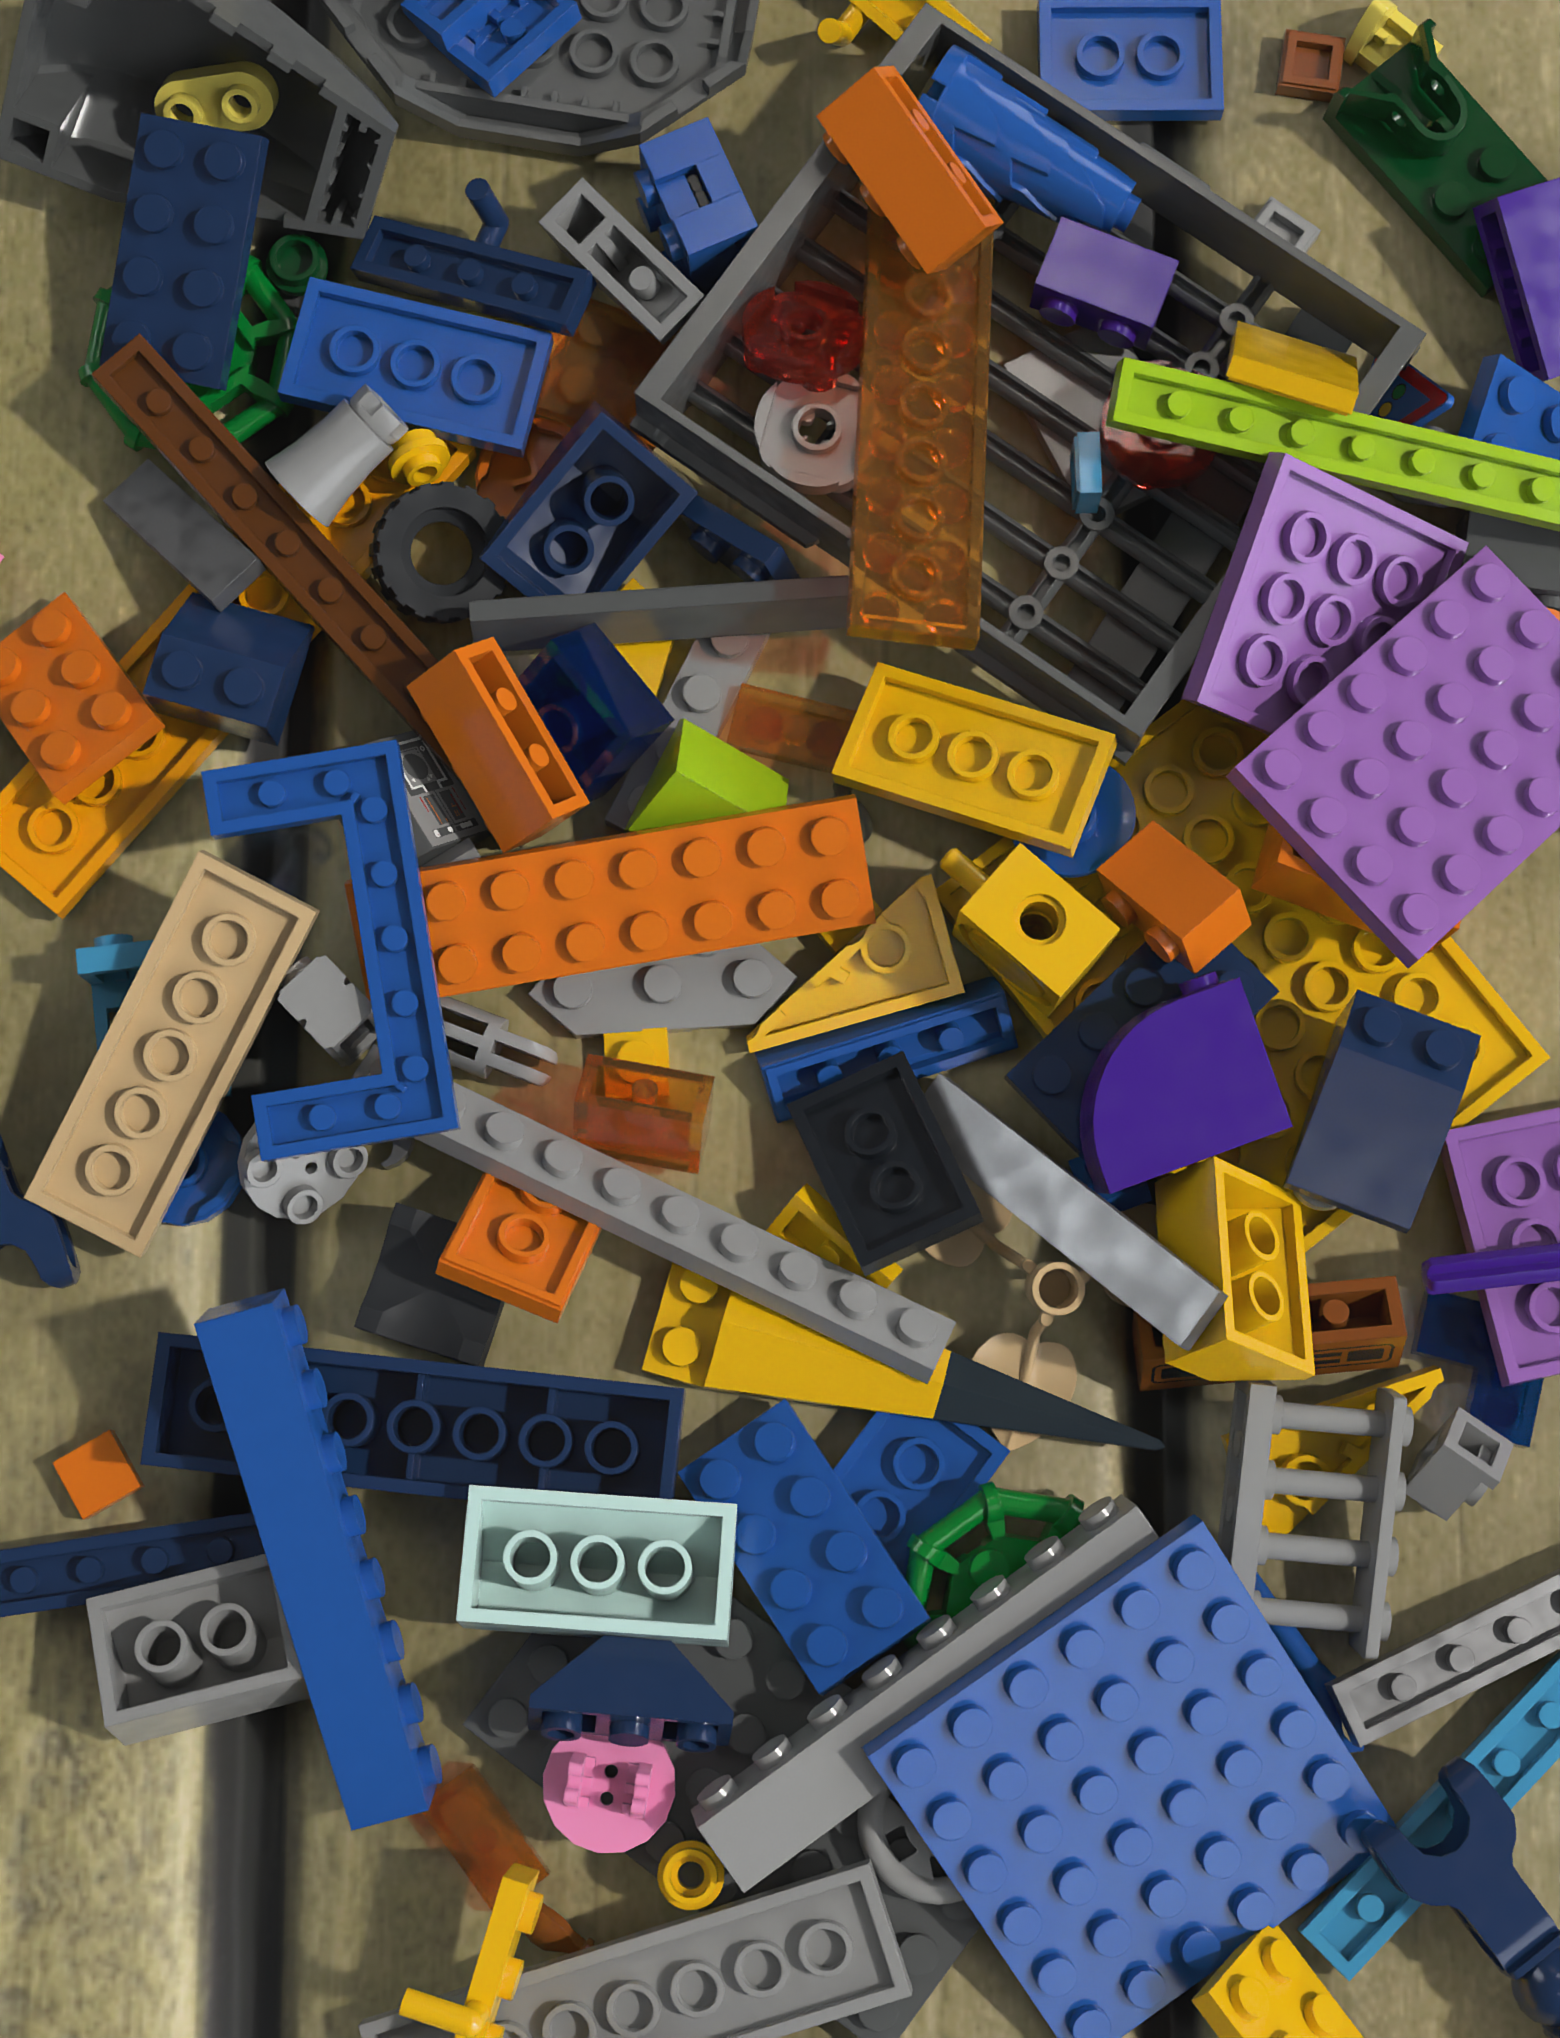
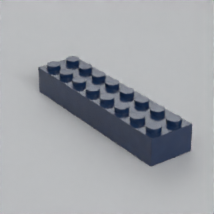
[140,1332,686,1500]

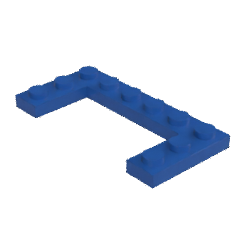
[201,739,461,1162]

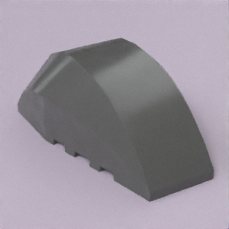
[0,0,399,240]

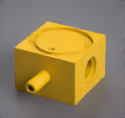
[940,843,1121,1017]

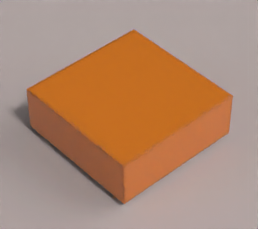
[52,1430,145,1520]

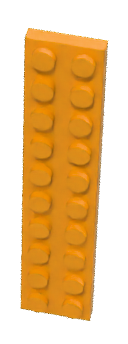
[0,439,477,920]

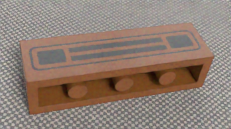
[1131,1275,1408,1391]

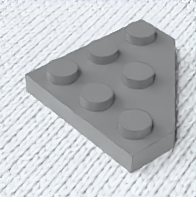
[528,943,798,1039]

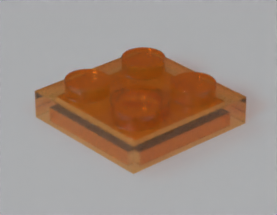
[535,298,680,450]

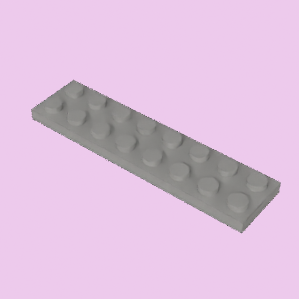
[358,1858,913,2038]

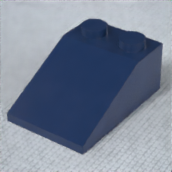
[479,401,698,597]
[1283,989,1481,1234]

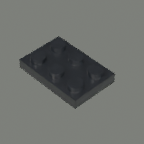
[787,1051,984,1276]

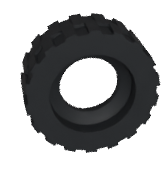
[369,481,506,624]

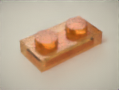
[726,683,857,774]
[422,1764,551,1910]

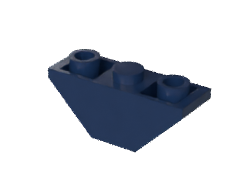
[528,1635,734,1753]

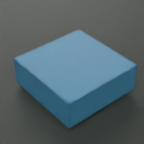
[1070,431,1102,514]

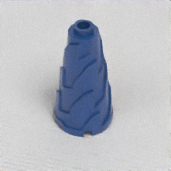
[919,44,1142,234]

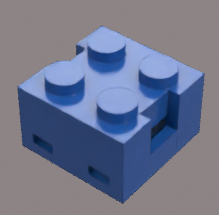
[633,117,758,297]

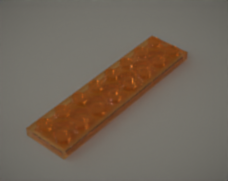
[846,197,995,651]

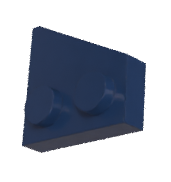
[680,495,801,582]

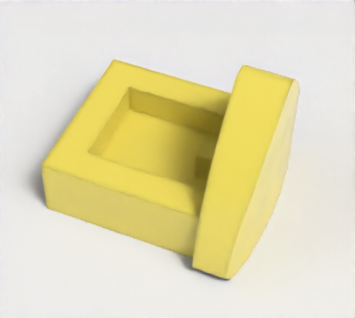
[1343,0,1443,74]

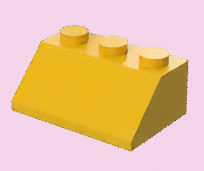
[1155,1156,1315,1381]

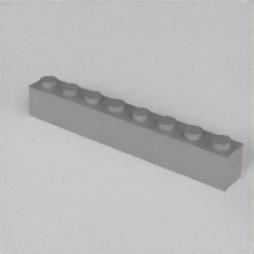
[690,1494,1159,1893]

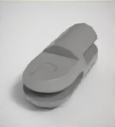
[440,996,558,1087]

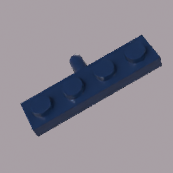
[350,178,597,337]

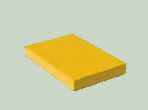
[1226,321,1359,416]

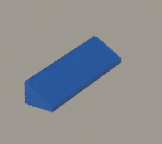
[755,976,1019,1123]

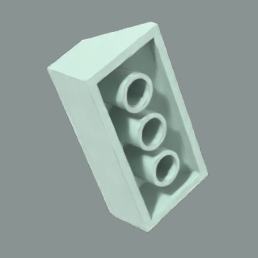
[456,1485,737,1647]

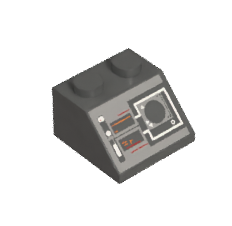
[339,730,492,867]

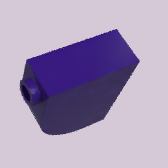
[1472,177,1560,381]
[1080,971,1293,1194]

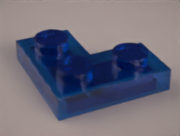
[1411,1291,1544,1449]

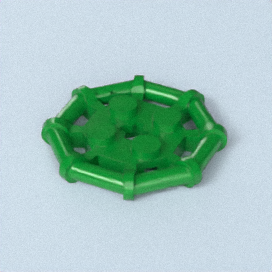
[78,254,298,452]
[902,1481,1084,1650]

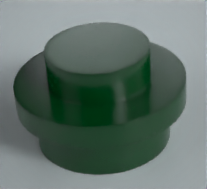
[266,234,328,296]

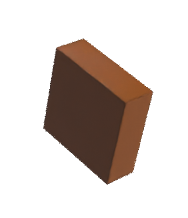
[1275,29,1346,103]

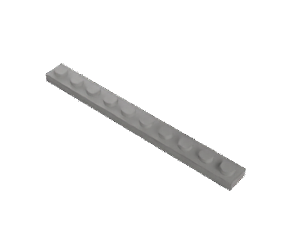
[350,1044,956,1384]

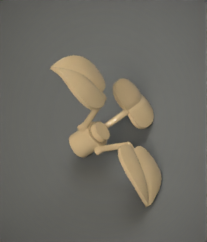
[924,1173,1158,1450]

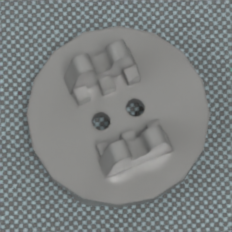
[237,1122,368,1225]

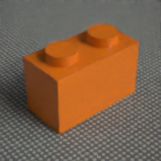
[1096,820,1252,975]

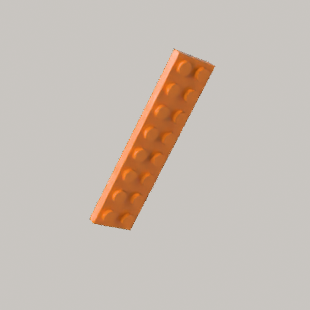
[344,794,876,1002]

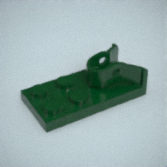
[1322,19,1548,298]

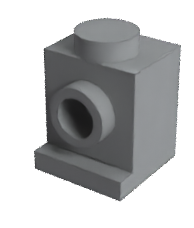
[1406,1407,1514,1521]

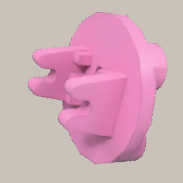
[543,1734,676,1853]

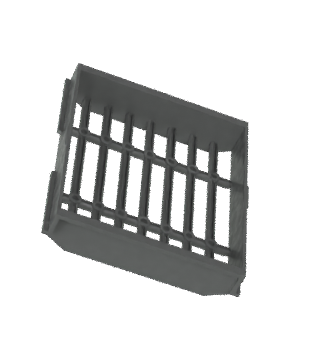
[629,3,1427,766]

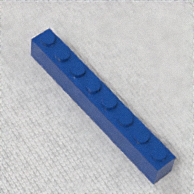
[194,1288,442,1831]

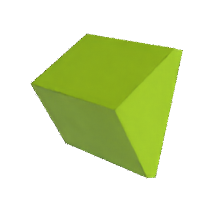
[624,718,789,832]

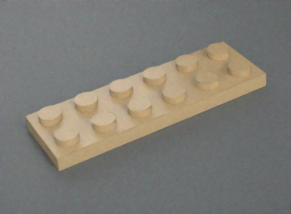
[24,850,320,1258]

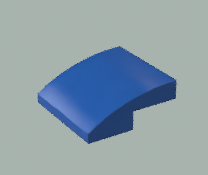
[400,0,582,98]

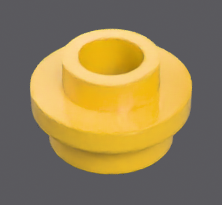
[388,429,450,486]
[657,1840,725,1910]

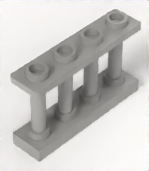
[1217,1380,1414,1660]

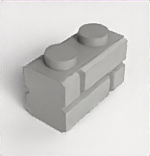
[277,955,377,1067]

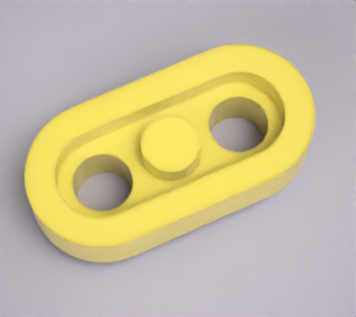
[154,61,279,132]

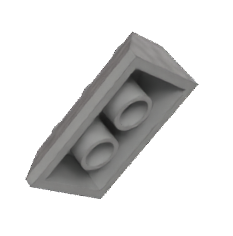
[86,1554,310,1746]

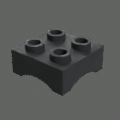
[354,1202,505,1367]

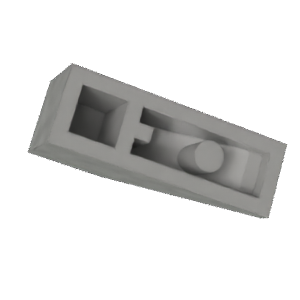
[539,177,705,345]

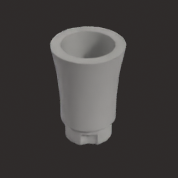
[265,383,409,527]

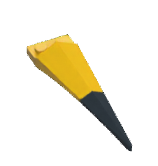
[641,1262,1165,1451]

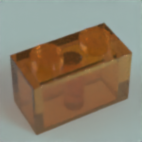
[573,1054,715,1174]

